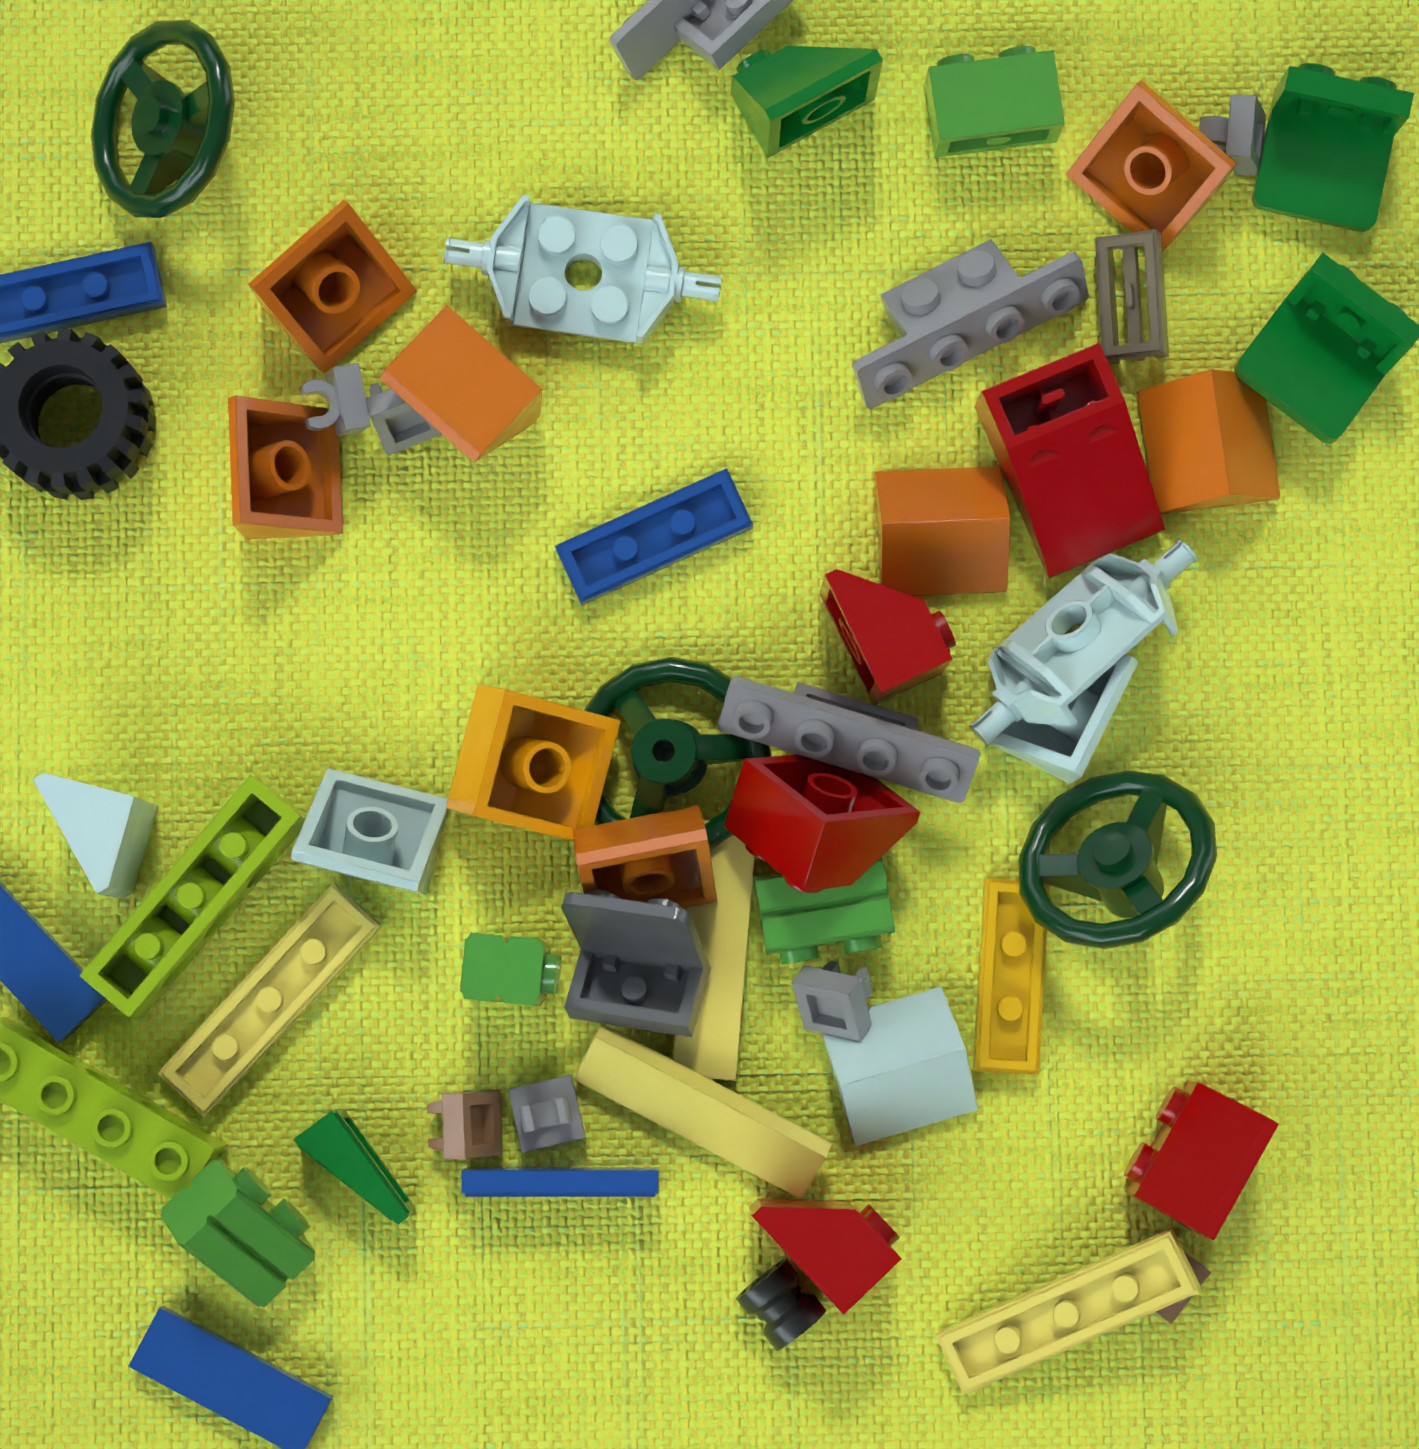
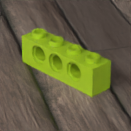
[79,774,306,1018]
[0,1017,228,1199]

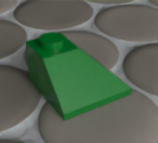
[731,46,883,158]

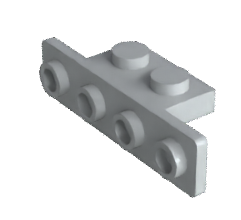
[609,0,793,80]
[852,239,1089,409]
[717,676,980,803]

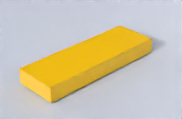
[973,878,1050,1075]

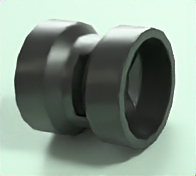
[736,1258,826,1351]

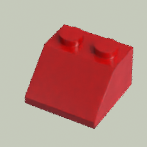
[819,569,956,705]
[724,754,921,893]
[1124,1080,1279,1240]
[749,1198,902,1315]

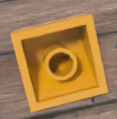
[445,684,621,841]

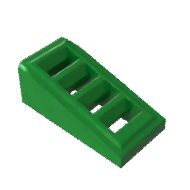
[293,1108,416,1224]

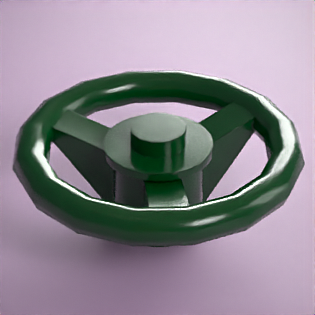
[91,20,235,218]
[584,657,772,850]
[1018,770,1217,949]

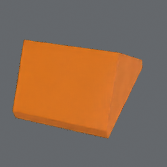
[1066,80,1237,251]
[248,199,418,374]
[379,305,542,463]
[1136,369,1281,515]
[228,396,343,540]
[874,466,1010,596]
[573,805,718,908]

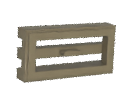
[1095,229,1169,365]

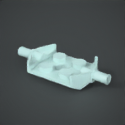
[444,195,722,344]
[969,540,1197,746]

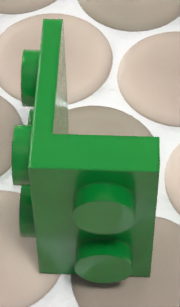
[1252,63,1414,232]
[1234,252,1419,444]

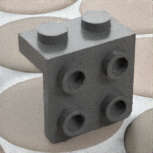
[561,889,711,1037]

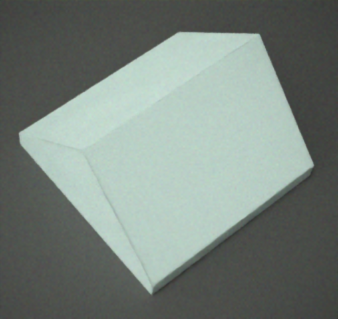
[990,654,1139,784]
[291,768,449,895]
[33,773,158,899]
[821,986,978,1146]

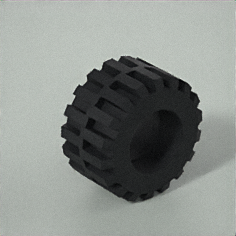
[0,329,156,500]

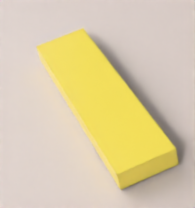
[673,820,755,1081]
[157,883,382,1117]
[573,1023,832,1199]
[935,1228,1201,1395]

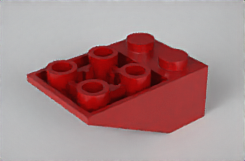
[974,343,1166,579]

